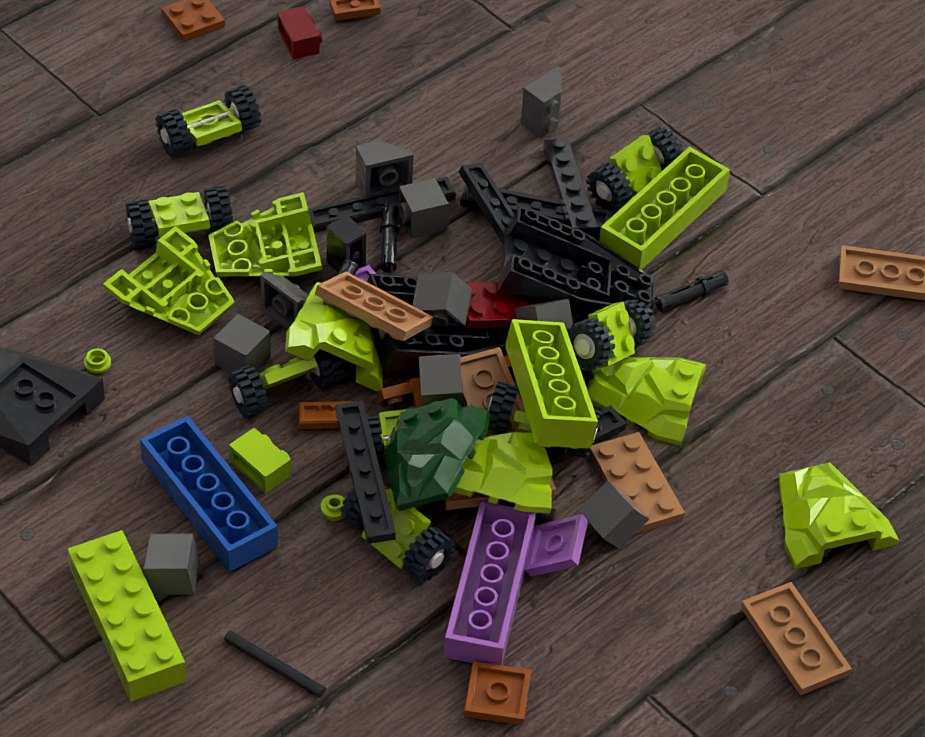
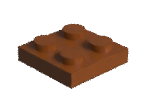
[161,0,225,42]
[464,661,532,726]

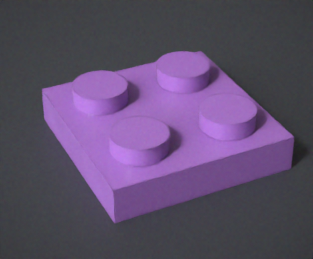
[525,514,588,577]

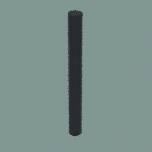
[224,630,326,698]

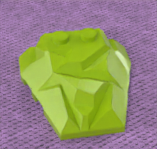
[208,192,323,276]
[103,226,235,335]
[285,282,383,392]
[587,357,706,446]
[453,432,552,514]
[779,462,899,569]

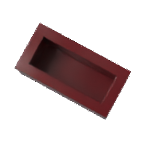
[277,6,323,59]

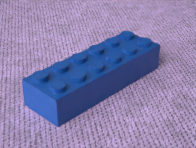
[140,416,278,572]

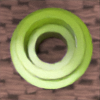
[84,348,111,374]
[321,495,345,521]

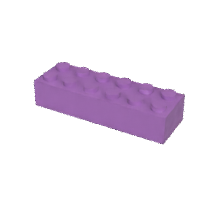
[444,501,536,665]

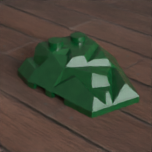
[384,398,490,511]

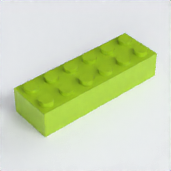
[599,147,730,270]
[505,319,598,449]
[67,530,186,702]

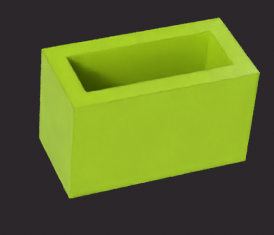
[229,428,291,494]

